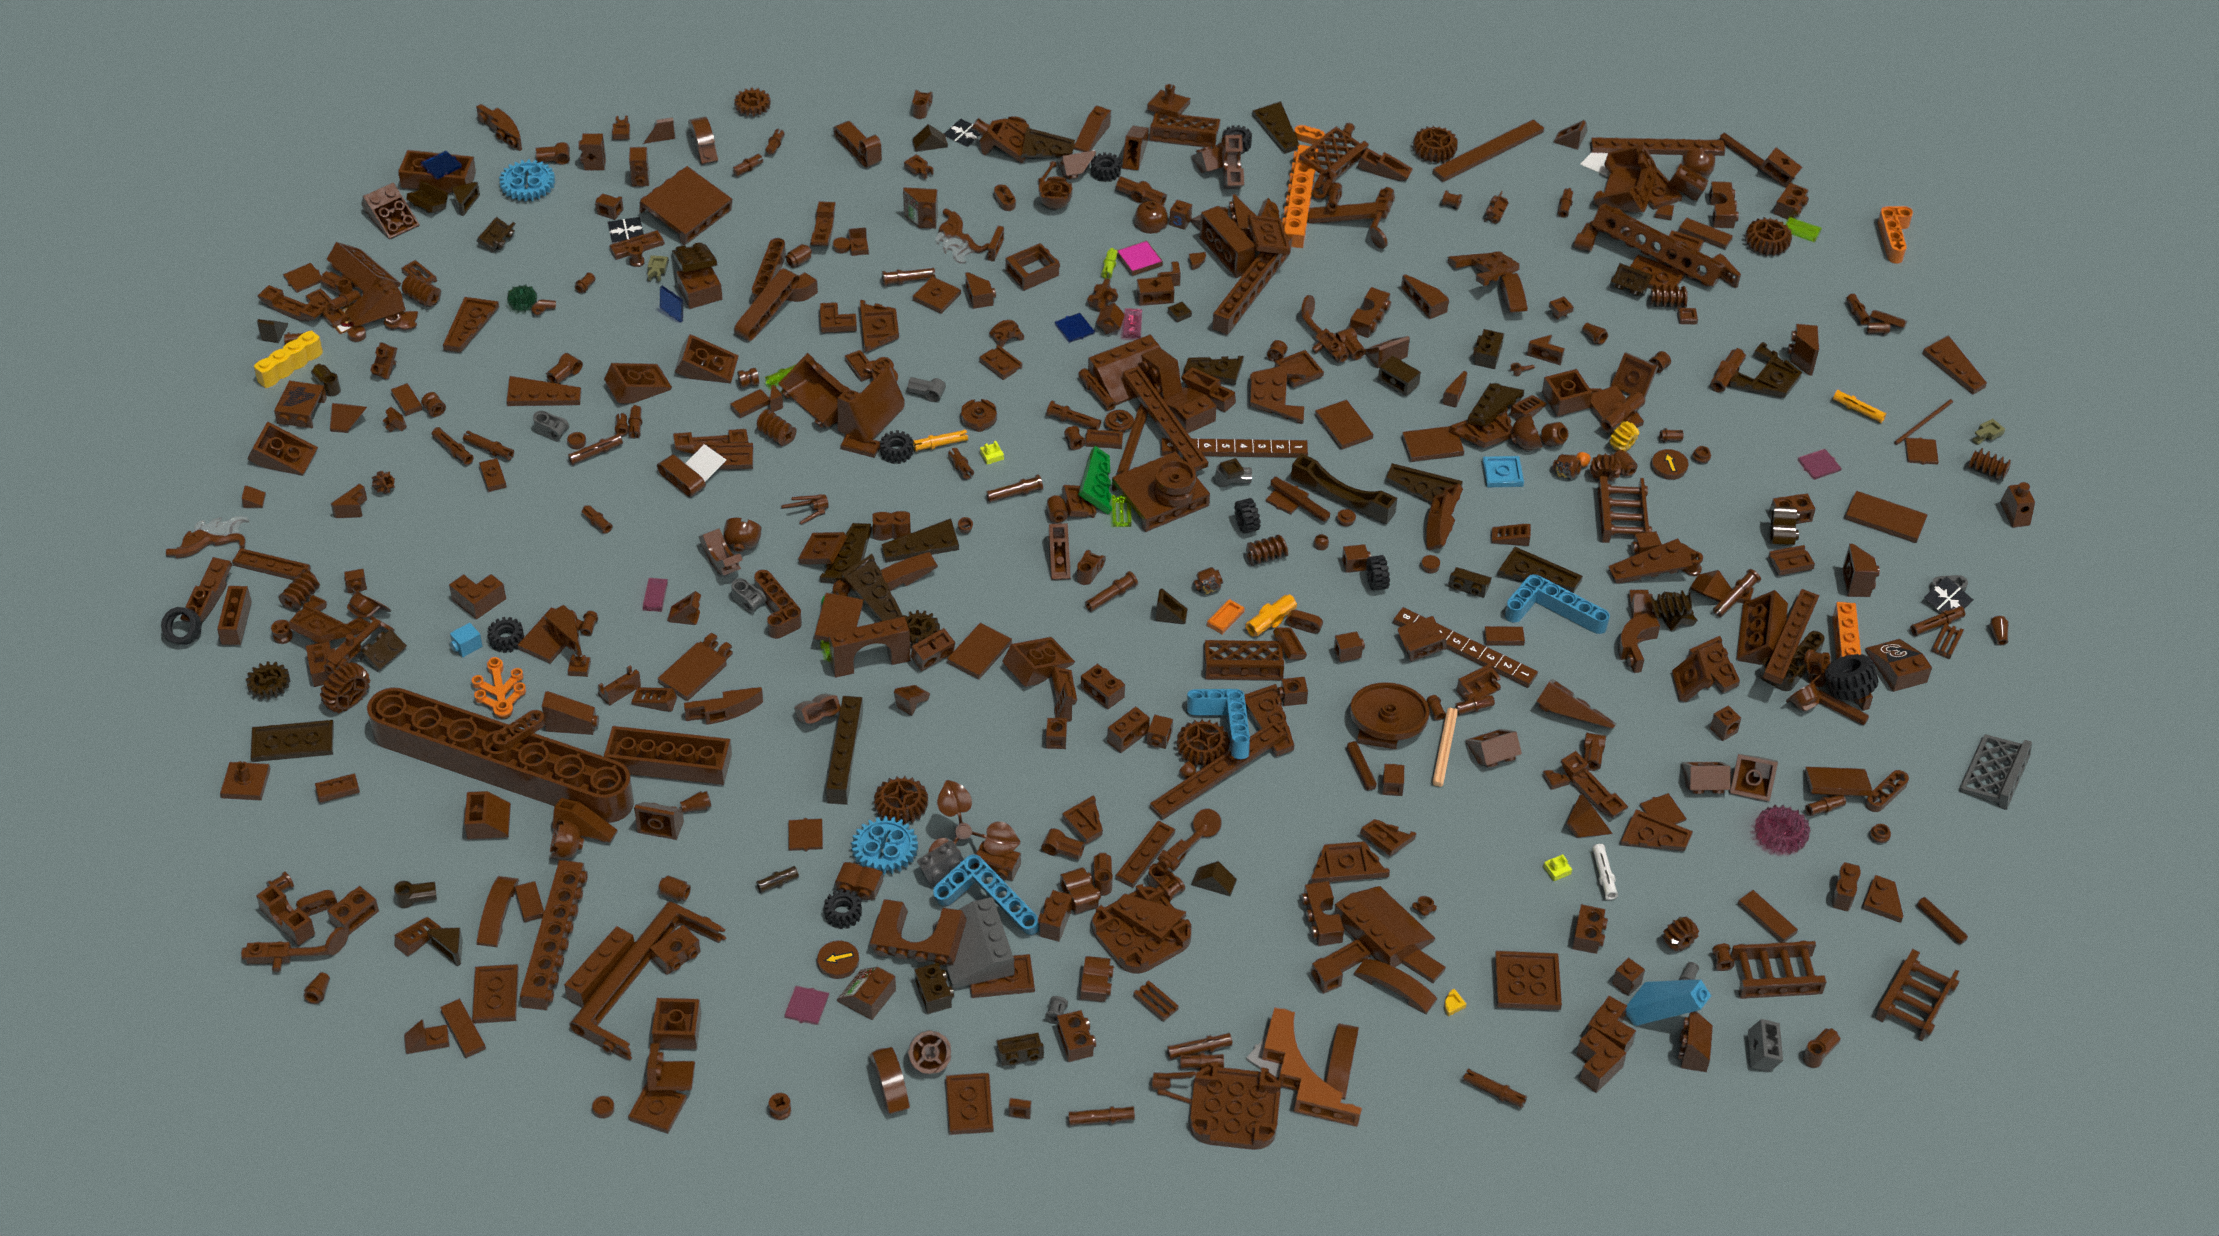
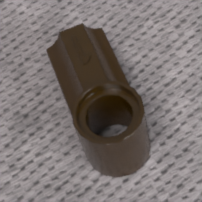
[311,363,341,396]
[394,881,437,908]

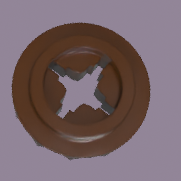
[1105,410,1134,433]

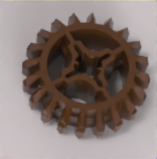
[1413,126,1458,164]
[1745,217,1792,257]
[320,662,371,713]
[1176,719,1230,767]
[874,776,928,825]

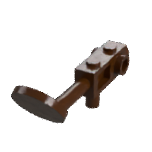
[1369,187,1395,249]
[1301,295,1349,363]
[324,616,395,674]
[1157,808,1222,874]
[241,927,348,972]

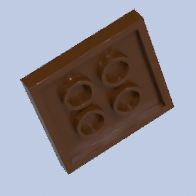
[1495,951,1562,1010]

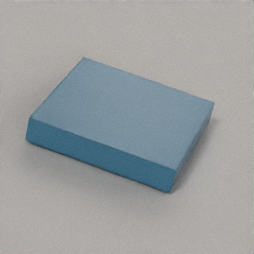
[1482,456,1524,488]

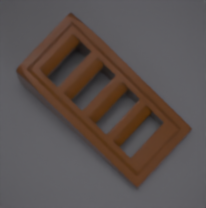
[1713,253,1741,288]
[1443,371,1468,408]
[1510,395,1546,419]
[1492,524,1531,546]
[1054,681,1072,722]
[631,687,677,712]
[394,917,441,956]

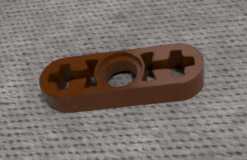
[493,710,545,751]
[1866,770,1909,812]

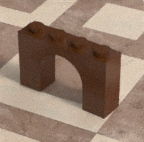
[829,617,911,678]
[870,899,967,965]

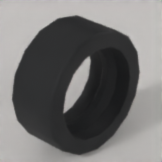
[161,607,202,645]

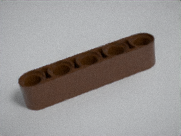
[752,238,786,302]
[734,268,800,341]

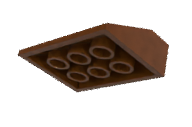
[1088,334,1160,405]
[1334,886,1435,967]

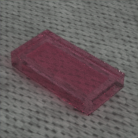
[643,578,668,612]

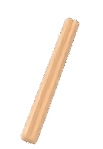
[1433,707,1458,787]

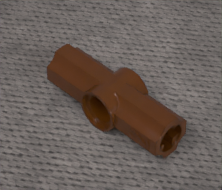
[1116,176,1167,206]
[1710,348,1746,393]
[1600,392,1646,433]

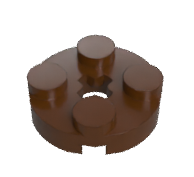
[961,399,997,432]

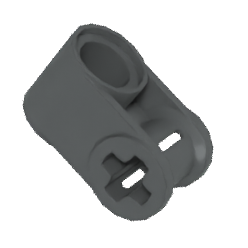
[533,411,569,441]
[731,578,767,613]

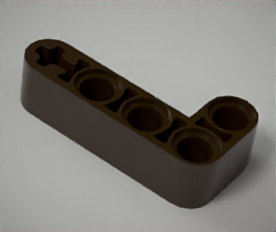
[1759,631,1825,691]

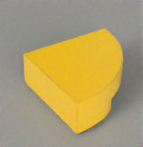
[1445,989,1466,1017]

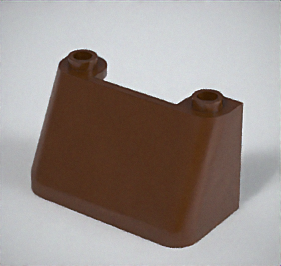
[1593,145,1657,213]
[778,353,851,428]
[838,358,905,442]

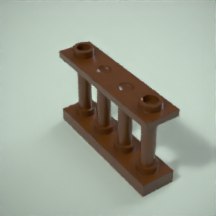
[1597,476,1652,543]
[1730,941,1827,999]
[1875,949,1960,1042]

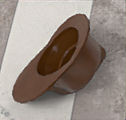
[347,588,391,618]
[1786,675,1821,711]

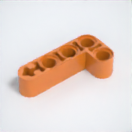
[1878,206,1913,264]

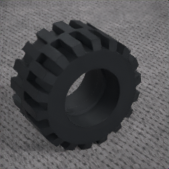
[1825,654,1879,701]

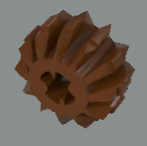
[1590,453,1622,481]
[1663,916,1699,951]

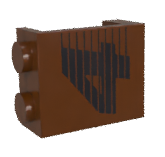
[274,380,327,429]

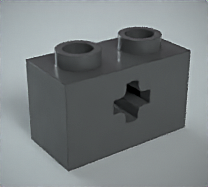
[1748,1019,1783,1072]

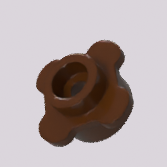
[1412,896,1437,916]

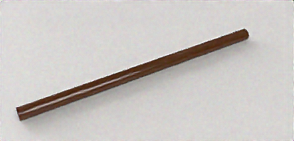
[1894,399,1953,445]

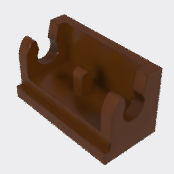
[1456,664,1501,701]
[598,665,641,706]

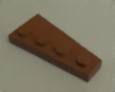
[1922,335,1987,395]
[507,376,582,406]
[1608,538,1694,584]

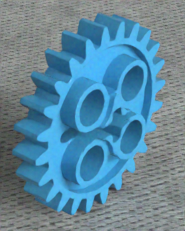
[499,159,555,202]
[851,816,918,875]

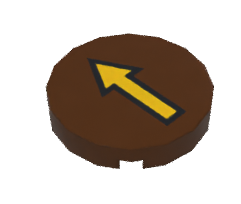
[1651,449,1689,479]
[817,940,859,979]

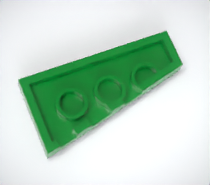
[1078,446,1112,515]

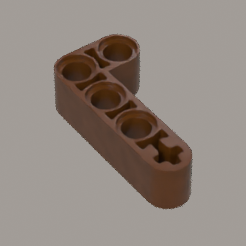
[833,120,882,168]
[754,570,802,639]

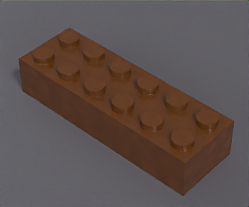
[604,726,732,785]

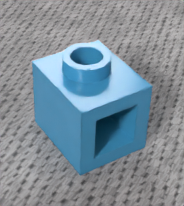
[450,623,483,657]

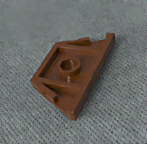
[860,300,899,352]
[1449,407,1514,448]
[1311,841,1390,884]

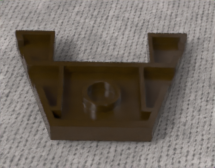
[1729,342,1802,398]

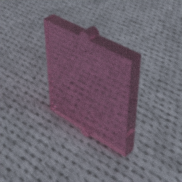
[1798,449,1842,480]
[784,986,829,1025]

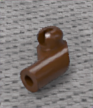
[532,299,556,315]

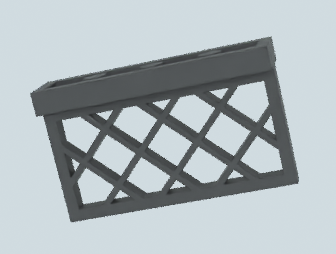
[1960,734,2032,810]

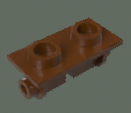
[1484,191,1508,224]

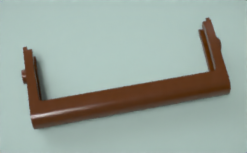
[569,902,726,1060]

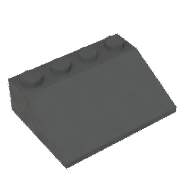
[933,897,1014,988]

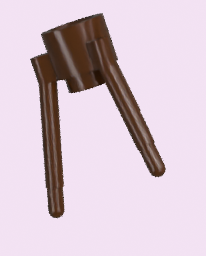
[781,494,829,525]
[1152,1071,1196,1105]

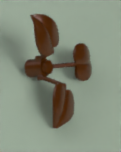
[928,780,1020,856]

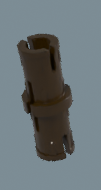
[756,866,799,893]

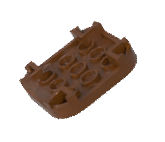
[1092,884,1191,974]
[1190,1062,1281,1150]

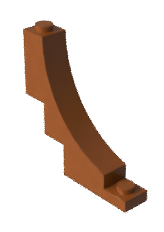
[1262,1007,1362,1127]

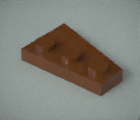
[1621,809,1693,851]

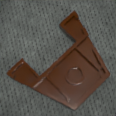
[1448,251,1519,286]
[1250,362,1306,424]
[289,595,370,643]

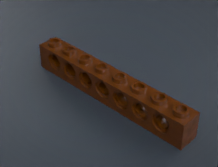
[1591,204,1726,287]
[1212,235,1292,335]
[520,860,588,1011]

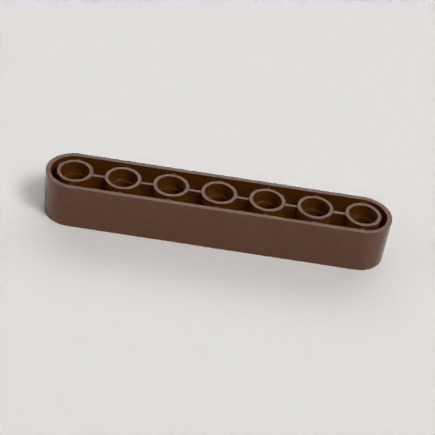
[367,688,634,823]

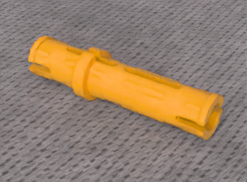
[1833,390,1886,423]
[913,429,968,452]

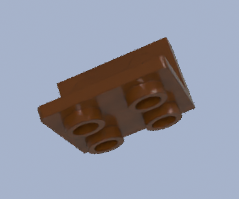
[1398,616,1447,662]
[647,1043,695,1091]

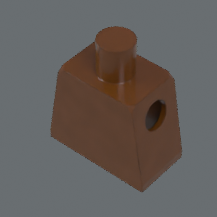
[2000,482,2035,528]

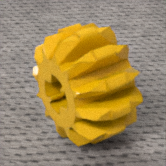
[1609,421,1639,451]

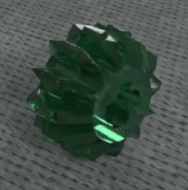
[507,284,537,313]

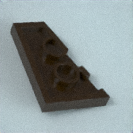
[1021,127,1075,158]
[1184,356,1244,385]

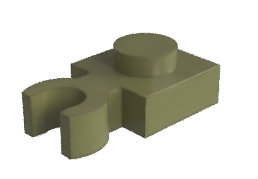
[647,255,669,282]

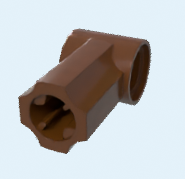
[536,142,570,165]
[1574,221,1599,252]
[320,271,353,296]
[1335,327,1366,360]
[546,353,583,384]
[1584,733,1606,771]
[1041,828,1085,860]
[1094,853,1113,896]
[1803,1028,1841,1068]

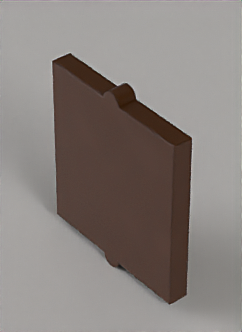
[283,263,322,293]
[1905,437,1939,465]
[1266,481,1309,515]
[1640,793,1687,824]
[789,818,823,852]

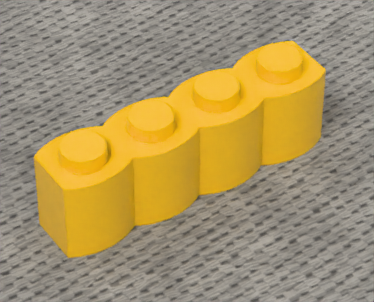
[254,330,323,388]

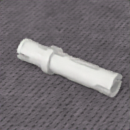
[1592,844,1618,900]

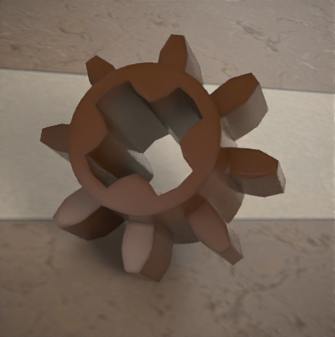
[371,470,395,494]

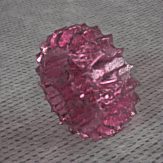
[1755,804,1810,855]

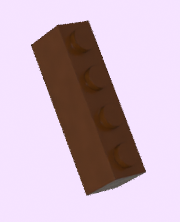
[564,926,635,1007]

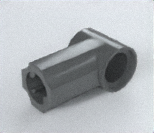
[907,377,946,402]
[1214,464,1252,487]

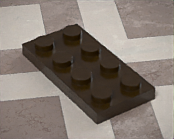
[671,242,718,272]

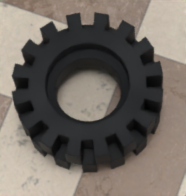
[1222,125,1252,154]
[1091,152,1121,182]
[880,430,913,464]
[1234,498,1261,534]
[1366,555,1390,591]
[487,617,524,653]
[824,889,862,929]

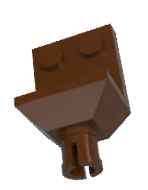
[971,117,1026,163]

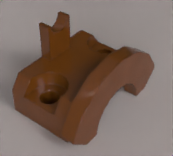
[989,319,1024,347]

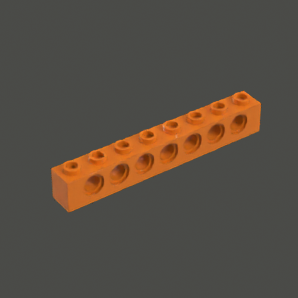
[1282,145,1318,248]

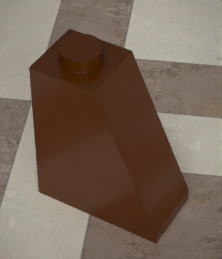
[1122,126,1149,171]
[542,691,599,735]

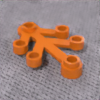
[472,657,526,719]

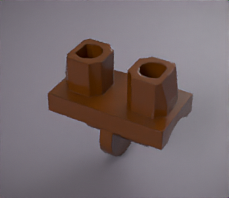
[1087,279,1119,312]
[370,342,398,379]

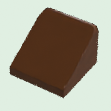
[770,385,783,412]
[242,486,266,508]

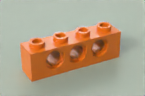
[1832,602,1861,660]

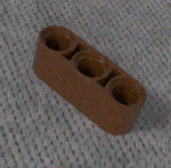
[657,454,706,497]

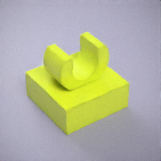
[980,441,1004,465]
[1543,854,1572,881]

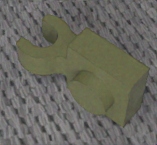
[1972,418,2005,445]

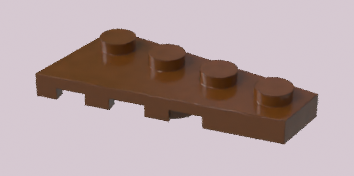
[443,297,499,352]
[1244,684,1294,756]

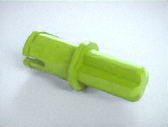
[1101,248,1118,279]

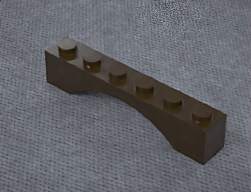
[1291,453,1398,524]
[826,696,863,805]

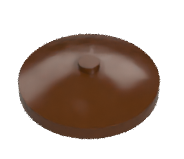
[1350,683,1430,740]

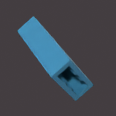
[1626,979,1711,1026]

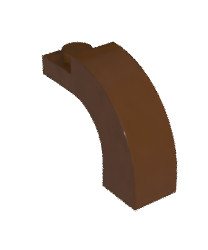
[688,116,718,165]
[698,528,743,576]
[1618,612,1660,673]
[869,1047,910,1113]

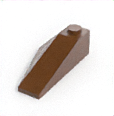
[1537,679,1617,728]

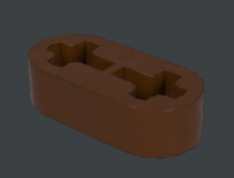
[1312,168,1337,199]
[994,184,1016,211]
[1286,610,1323,634]
[296,890,337,916]

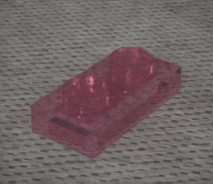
[1123,308,1142,338]

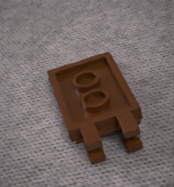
[658,632,733,702]

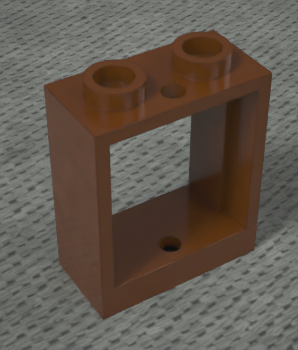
[1005,243,1060,291]

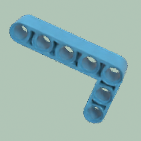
[1505,575,1610,634]
[1187,689,1250,759]
[933,854,1040,935]

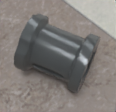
[1045,996,1068,1024]

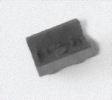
[917,840,964,888]

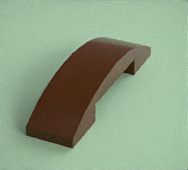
[811,201,836,246]
[258,285,325,321]
[673,429,749,454]
[1560,751,1628,818]
[476,876,519,947]
[1354,959,1437,1015]
[1326,1023,1359,1100]

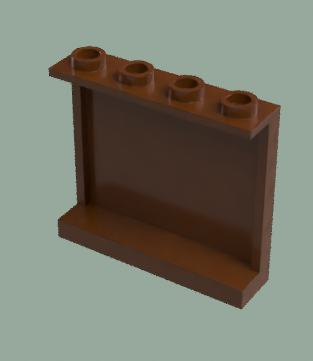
[639,166,732,245]
[1112,451,1210,532]

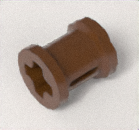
[1442,190,1463,209]
[628,244,645,267]
[1064,426,1085,450]
[266,871,294,892]
[1712,943,1735,971]

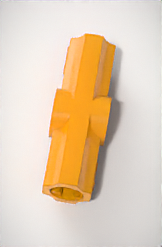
[1245,594,1297,637]

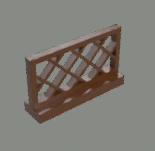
[1150,112,1221,147]
[1298,126,1369,182]
[1205,640,1284,680]

